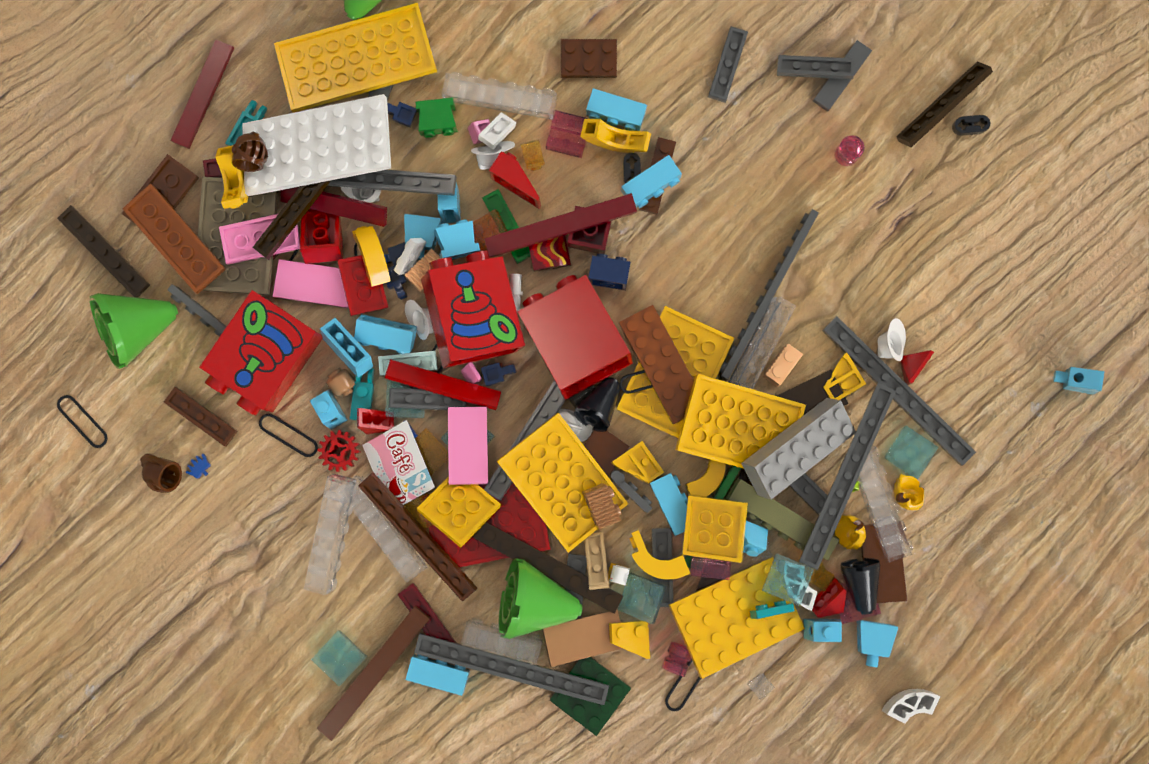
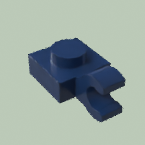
[387,102,417,128]
[384,242,405,265]
[386,264,408,300]
[481,363,517,386]

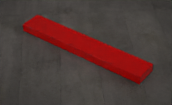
[385,359,501,411]

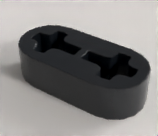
[952,115,991,136]
[623,152,641,184]

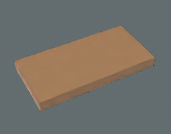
[542,609,623,667]

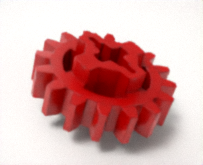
[317,430,361,472]

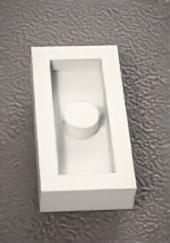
[478,112,516,149]
[394,238,426,275]

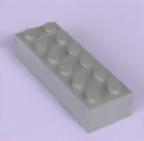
[741,398,856,499]

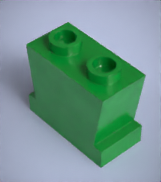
[415,97,458,138]

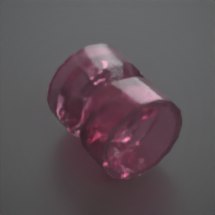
[835,135,865,166]
[662,641,692,677]

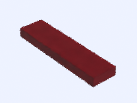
[397,583,457,643]

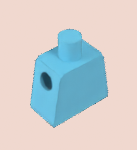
[438,182,461,223]
[404,214,442,260]
[1053,367,1105,395]
[310,389,348,430]
[803,618,842,642]
[856,619,898,667]

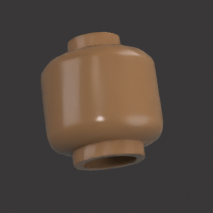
[326,368,355,397]

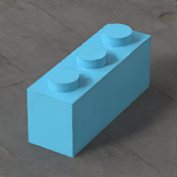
[586,88,647,131]
[621,155,682,209]
[354,314,417,354]
[320,318,373,378]
[649,473,688,536]
[405,654,470,696]

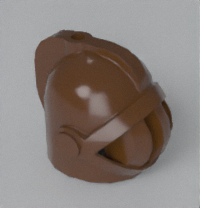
[232,131,268,172]
[140,453,182,493]

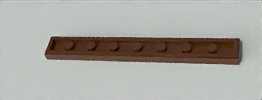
[358,472,477,602]
[316,606,430,741]

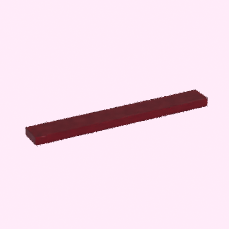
[484,193,637,258]

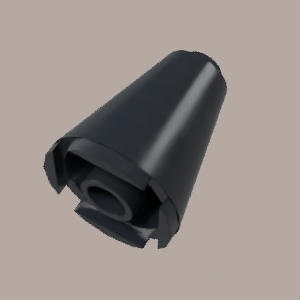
[574,377,621,432]
[840,558,880,615]

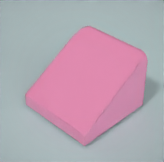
[468,119,490,144]
[461,362,482,384]

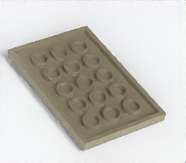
[198,177,278,295]

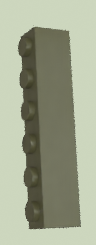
[725,479,839,560]

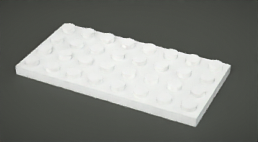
[242,94,391,196]

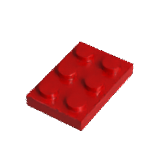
[337,255,388,316]

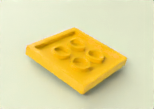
[417,476,501,548]
[683,495,748,563]

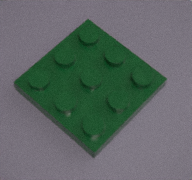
[549,657,631,736]

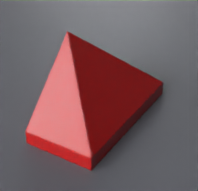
[900,350,934,385]
[357,408,394,434]
[812,578,847,618]

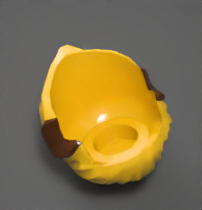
[893,474,925,510]
[834,515,866,550]

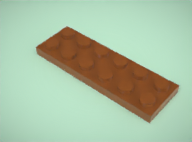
[122,183,226,294]
[619,305,694,425]

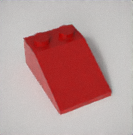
[489,151,541,209]
[300,209,343,264]

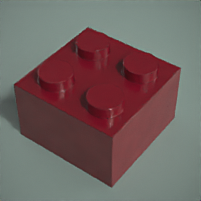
[567,206,612,254]

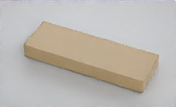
[585,532,609,590]

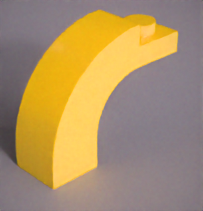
[580,119,651,153]
[215,145,248,209]
[352,226,390,286]
[685,459,726,497]
[629,530,690,579]

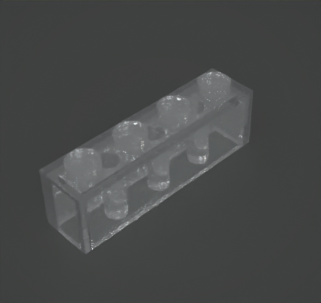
[461,618,543,665]

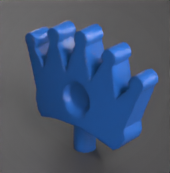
[186,454,211,479]

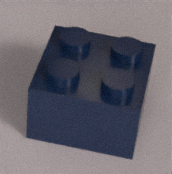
[588,254,631,291]

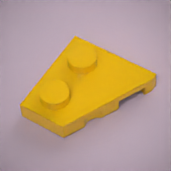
[823,353,866,400]
[611,441,664,484]
[609,620,650,659]

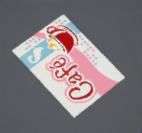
[362,420,435,505]

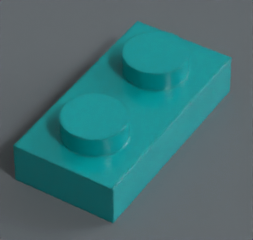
[750,600,795,619]

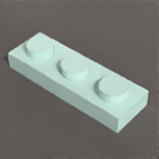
[378,351,438,376]

